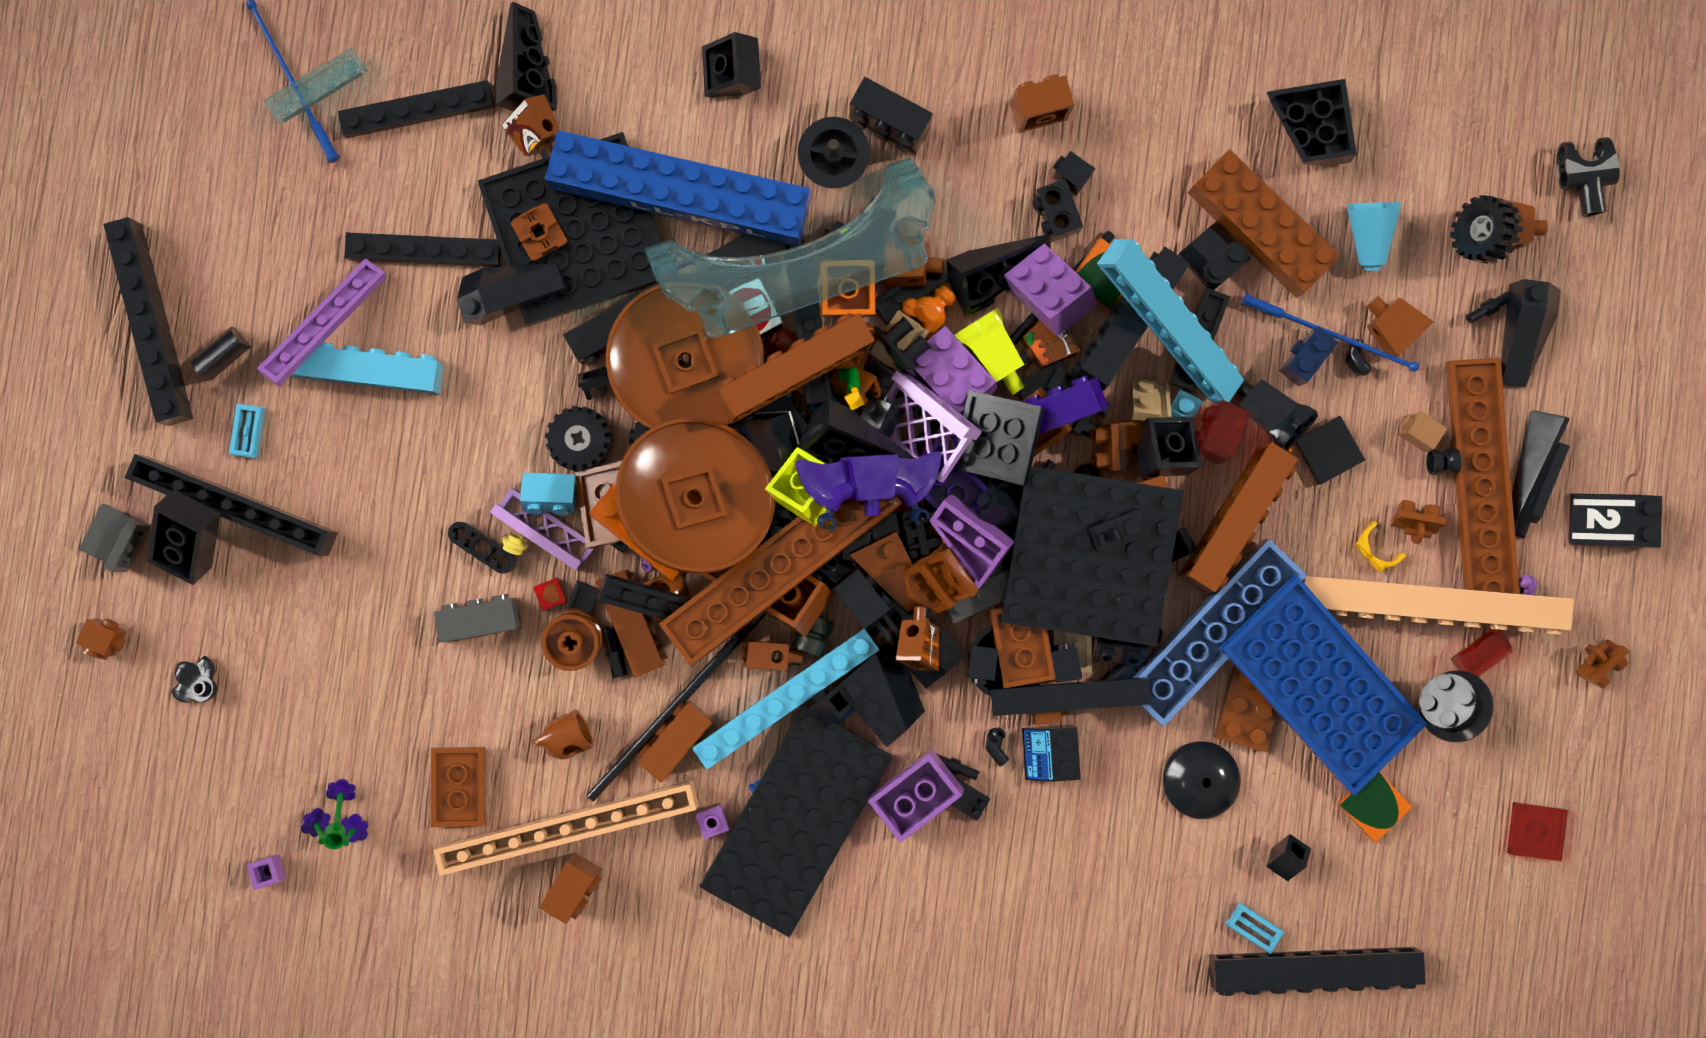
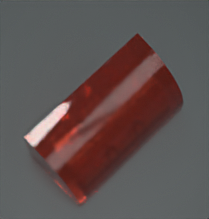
[1450,629,1513,677]

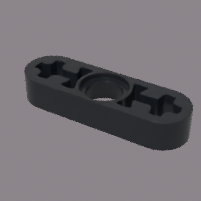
[448,522,517,573]

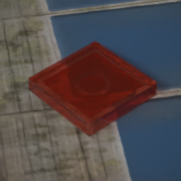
[1507,802,1568,861]

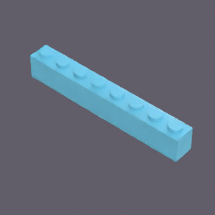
[1097,239,1244,404]
[692,628,879,769]

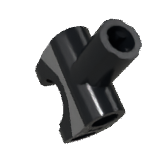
[1557,137,1620,217]

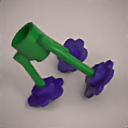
[300,779,369,850]

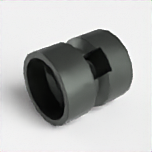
[791,617,834,657]

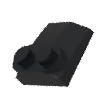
[1178,221,1251,290]

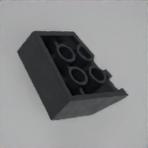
[1266,79,1357,166]
[836,635,925,747]

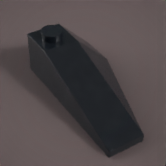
[496,2,557,111]
[946,235,1051,316]
[457,263,566,325]
[1501,279,1561,388]
[798,399,914,462]
[878,589,966,689]

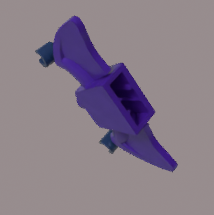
[795,452,941,532]

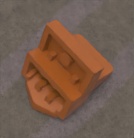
[904,543,979,614]

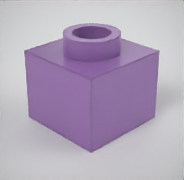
[695,803,730,839]
[247,854,286,890]

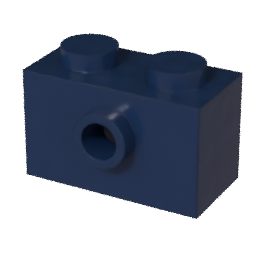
[1279,326,1339,386]

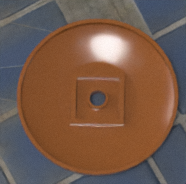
[606,281,764,429]
[615,418,775,574]

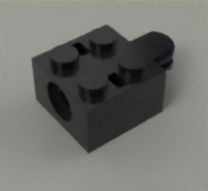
[833,569,900,647]

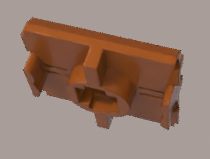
[511,203,568,261]

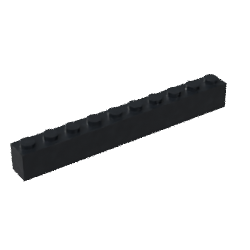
[563,234,804,365]

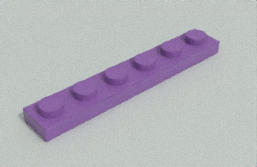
[257,258,387,387]

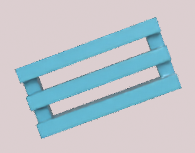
[229,404,265,459]
[1225,902,1284,954]

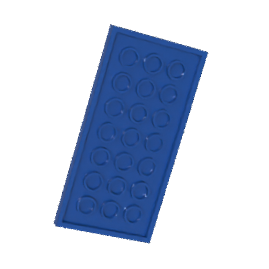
[1219,575,1427,796]

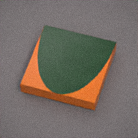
[1075,238,1122,310]
[1337,772,1412,843]

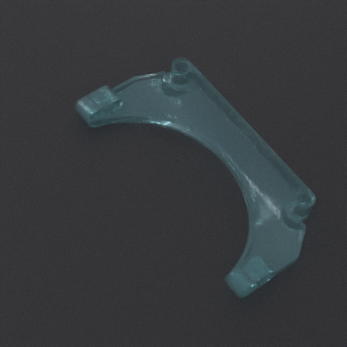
[644,157,936,338]

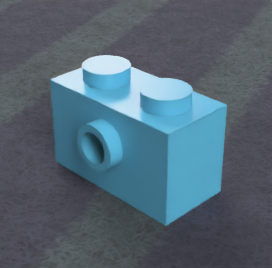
[520,473,578,516]

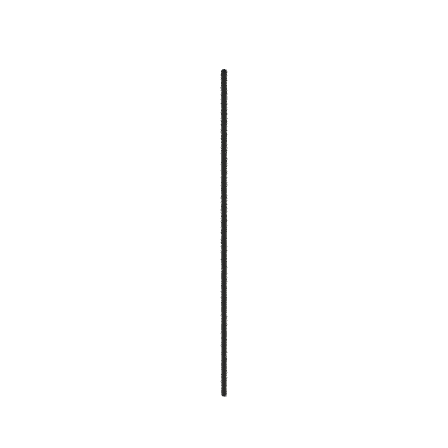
[586,231,1115,802]

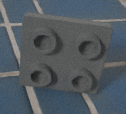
[79,504,150,572]

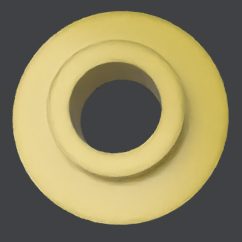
[502,534,528,555]

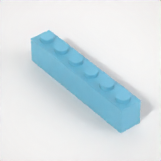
[290,342,444,394]

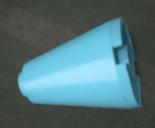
[1347,202,1401,271]

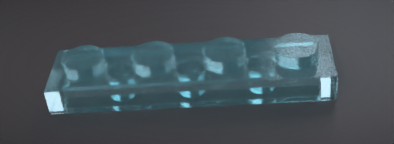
[263,47,368,125]

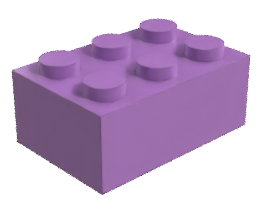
[1004,243,1097,337]
[913,326,997,416]
[868,748,964,843]

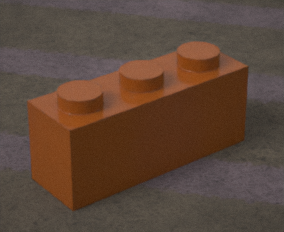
[638,701,714,783]

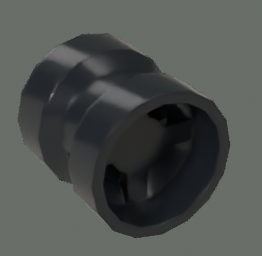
[1426,448,1461,475]

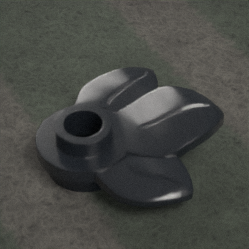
[171,656,217,703]

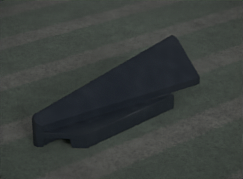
[1512,411,1570,539]

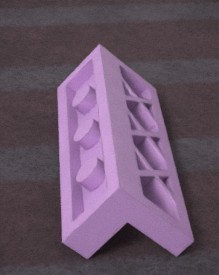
[490,488,595,571]

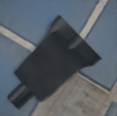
[1236,378,1318,451]

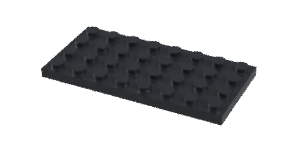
[699,704,893,938]

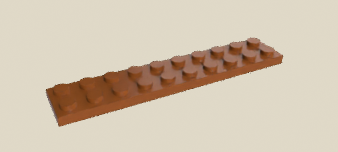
[1446,357,1520,594]
[659,496,903,667]

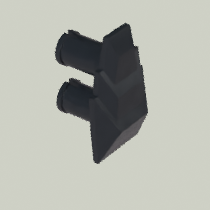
[873,316,931,378]

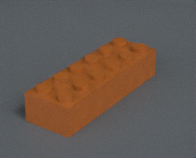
[1187,149,1341,298]
[717,313,875,424]
[1178,442,1298,592]

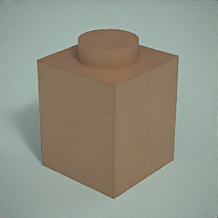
[1399,411,1448,452]

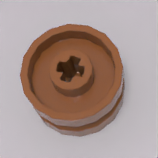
[541,608,604,671]

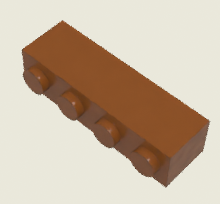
[595,569,668,678]

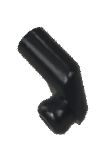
[1346,338,1371,376]
[985,727,1009,767]

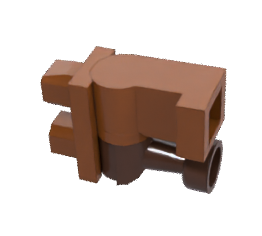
[1090,420,1145,471]

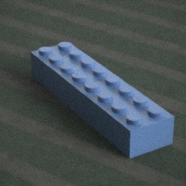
[1131,539,1307,727]

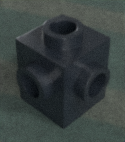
[810,555,851,593]

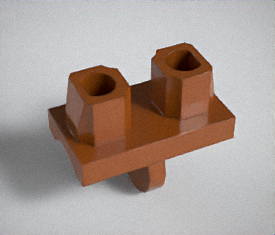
[1390,500,1446,544]
[1575,639,1629,688]

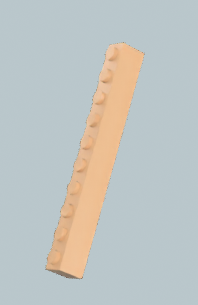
[1302,576,1574,635]
[433,781,699,876]

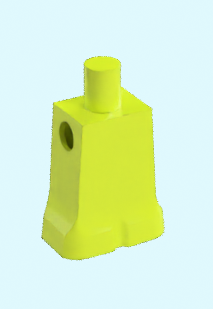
[954,308,1025,395]

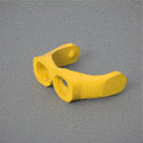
[1354,520,1406,572]

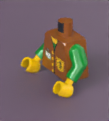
[829,362,882,416]

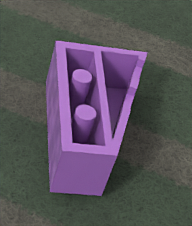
[929,494,1014,589]

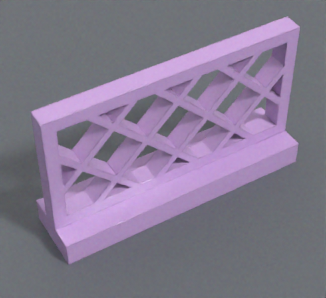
[886,370,982,482]

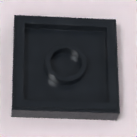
[1295,415,1365,485]

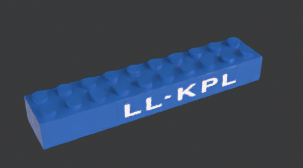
[545,130,812,247]

